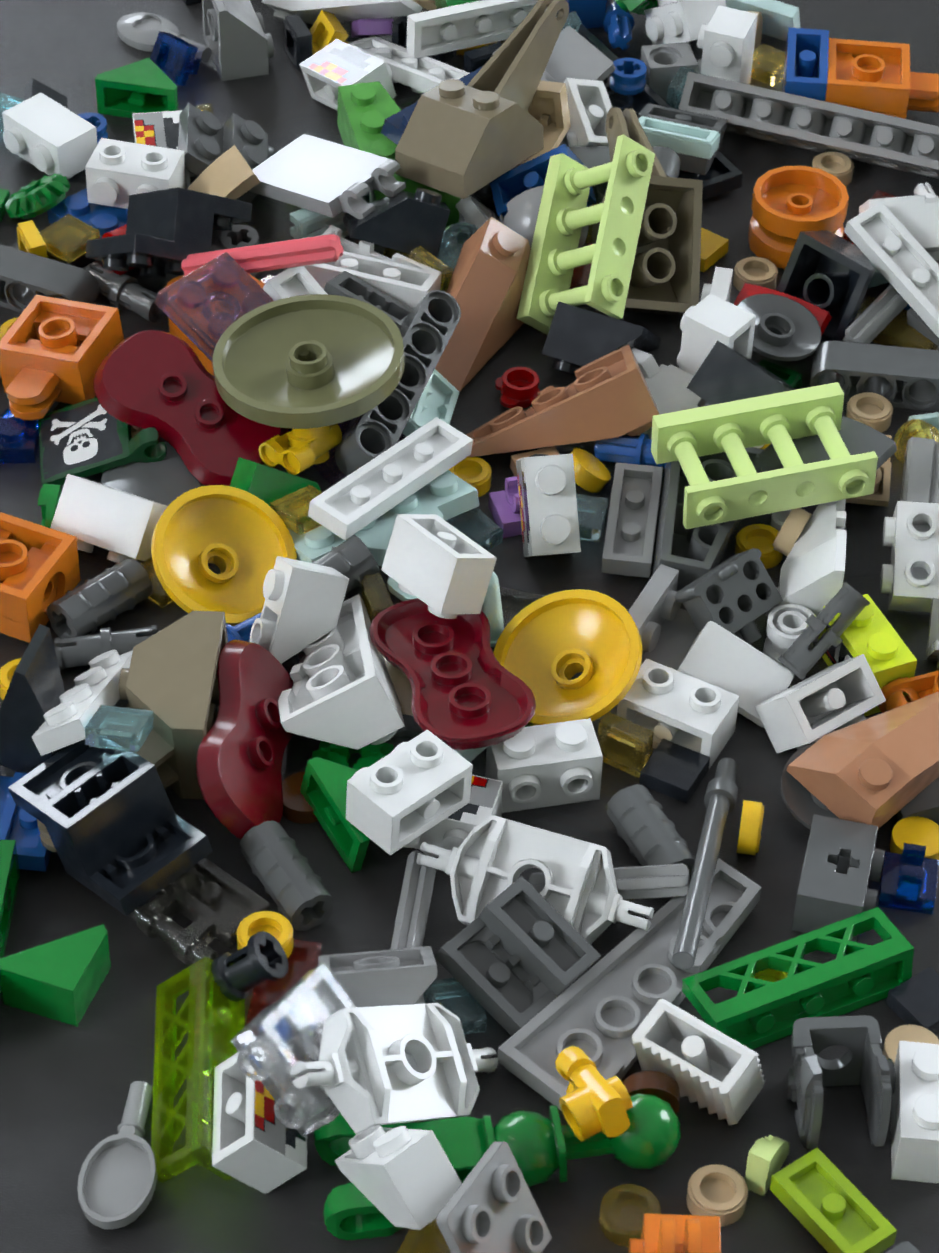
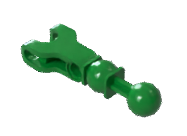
[313,1094,681,1240]

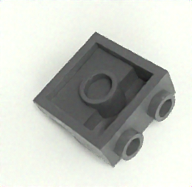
[178,103,275,203]

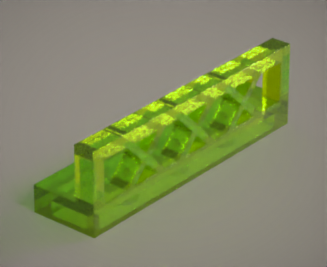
[151,957,245,1183]

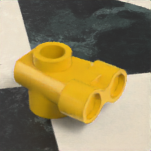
[259,424,342,475]
[555,1046,633,1142]

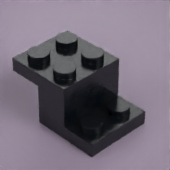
[85,187,252,279]
[8,728,213,916]

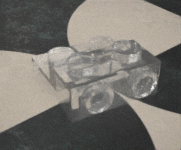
[231,963,356,1137]

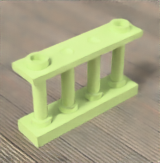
[516,135,655,335]
[651,382,878,529]

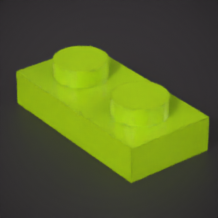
[769,1147,897,1253]

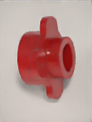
[495,367,540,408]

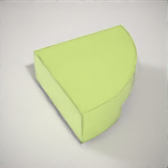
[744,1135,789,1197]

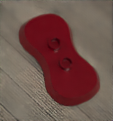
[94,330,289,486]
[370,598,536,750]
[196,640,294,840]

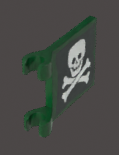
[38,397,167,486]

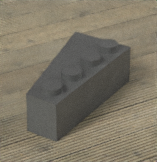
[651,447,764,610]

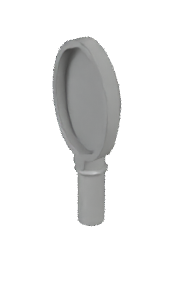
[117,12,212,63]
[77,1081,157,1230]

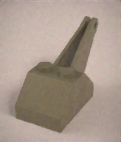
[395,0,569,199]
[591,107,703,316]
[37,611,228,852]

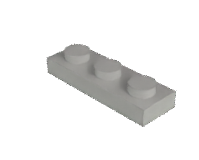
[601,462,663,578]

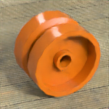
[748,166,849,269]

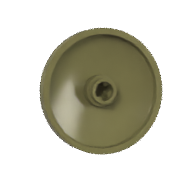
[213,294,405,429]

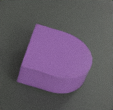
[351,18,394,38]

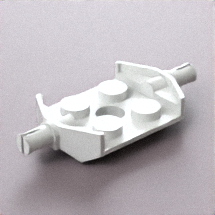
[417,815,654,945]
[291,1003,498,1134]

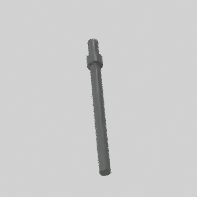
[672,758,738,970]

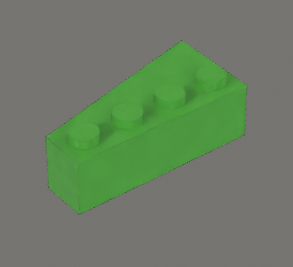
[337,81,461,229]

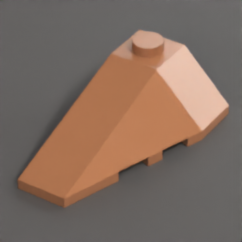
[435,217,531,392]
[466,344,659,457]
[787,692,939,829]

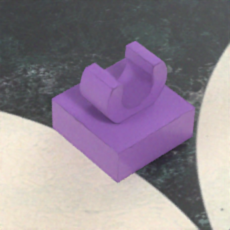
[488,476,522,538]

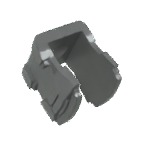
[787,1015,896,1149]

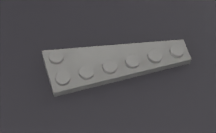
[498,858,761,1111]

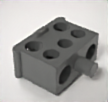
[675,548,783,644]

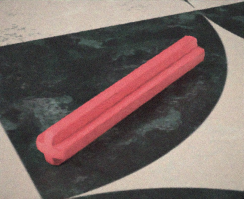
[181,234,344,281]

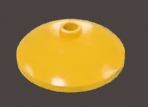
[151,485,297,626]
[493,589,642,726]

